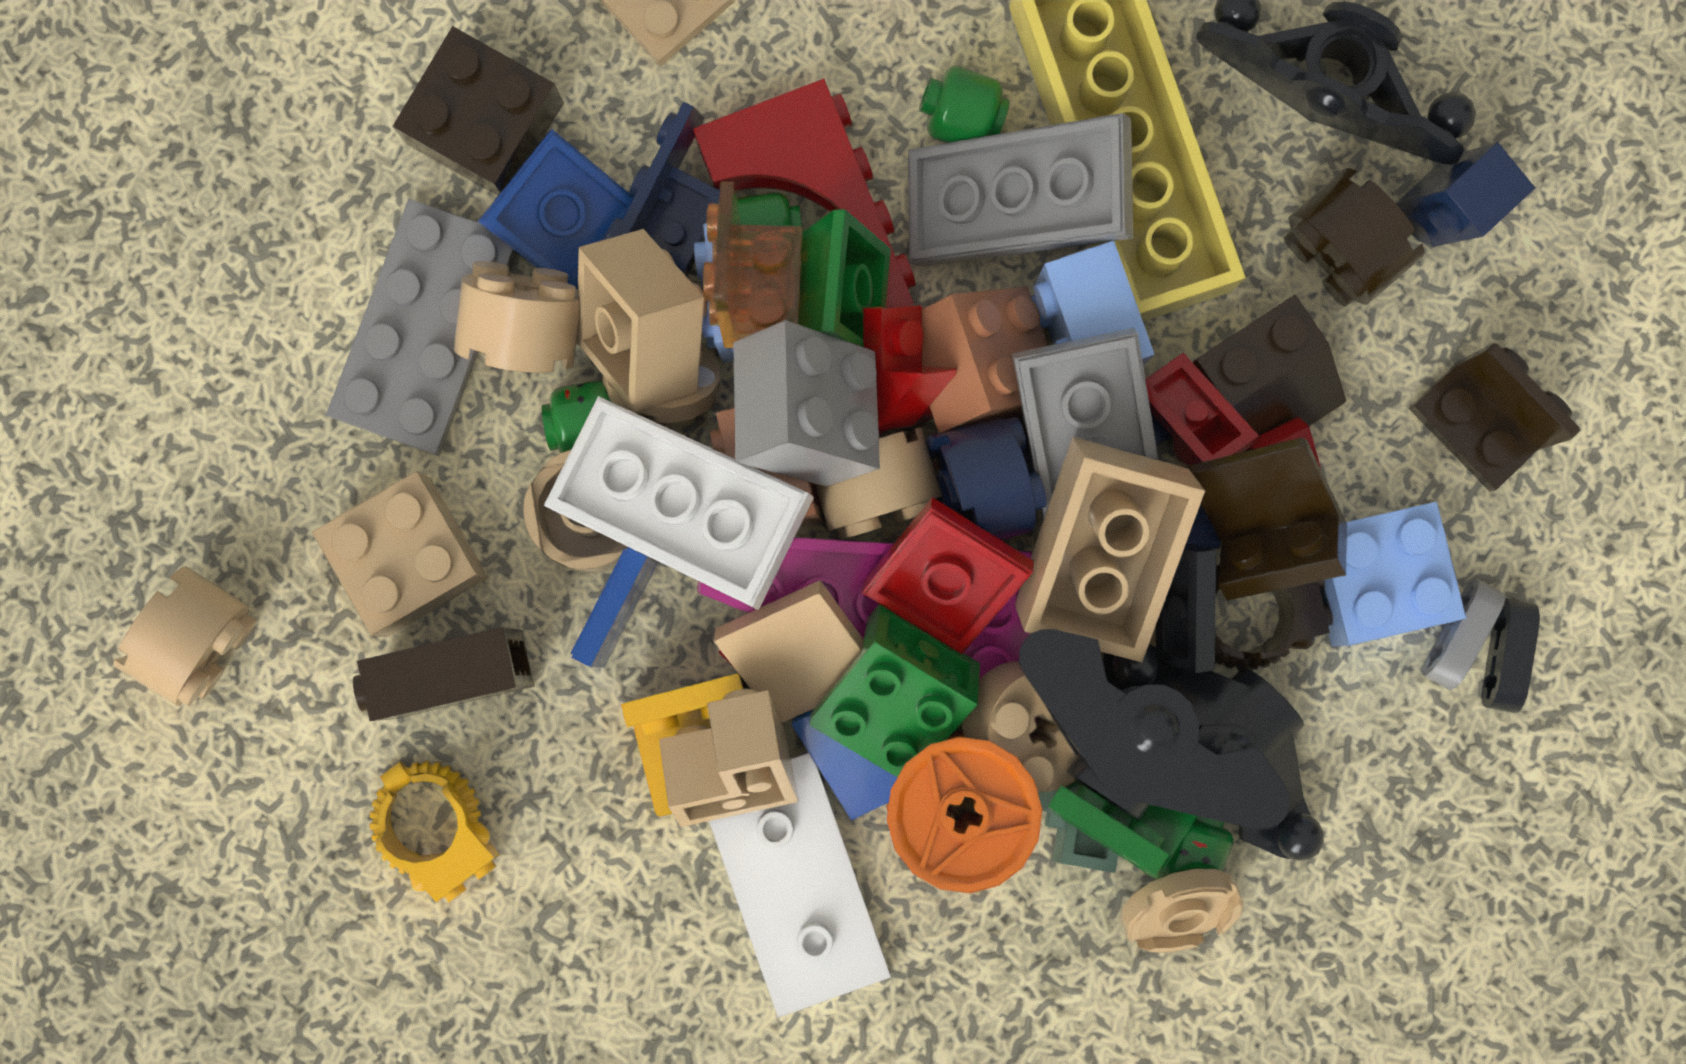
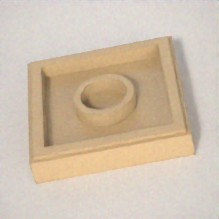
[714,580,864,723]

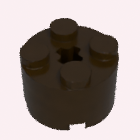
[1284,168,1425,307]

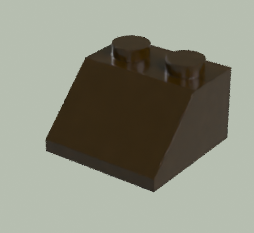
[1193,294,1347,452]

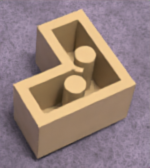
[659,689,798,827]

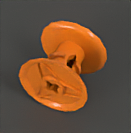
[886,730,1043,893]

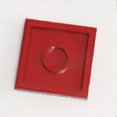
[861,497,1034,654]

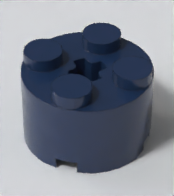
[926,416,1047,541]

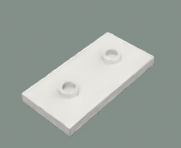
[544,396,814,610]
[709,751,891,1018]

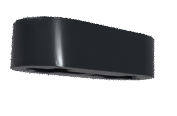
[1481,598,1540,713]

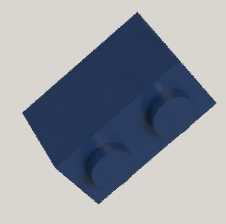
[1396,142,1536,247]

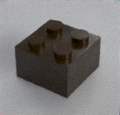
[392,26,564,196]

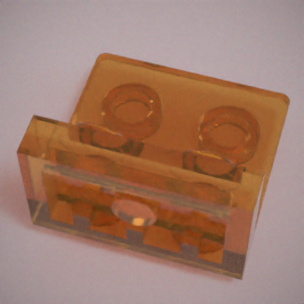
[703,182,803,348]

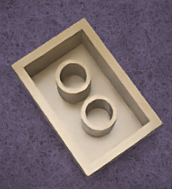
[1015,436,1205,662]

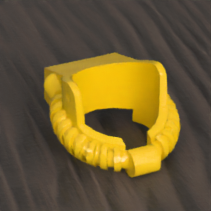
[369,761,500,903]

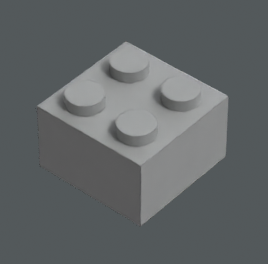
[733,320,880,487]

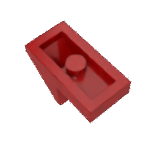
[863,304,957,430]
[1145,352,1259,466]

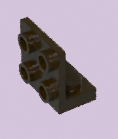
[1408,343,1581,492]
[1188,438,1347,601]

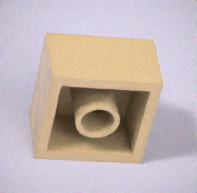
[577,229,707,413]
[312,471,488,637]

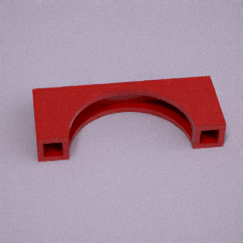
[693,78,934,438]

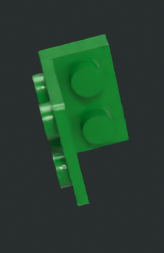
[809,604,980,777]
[1048,780,1197,880]

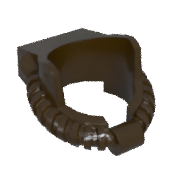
[1215,564,1333,670]

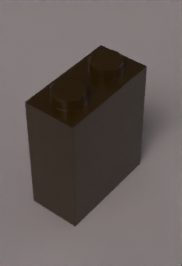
[353,627,535,721]

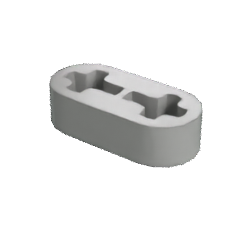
[1422,578,1505,690]

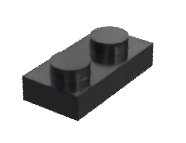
[1156,543,1217,673]

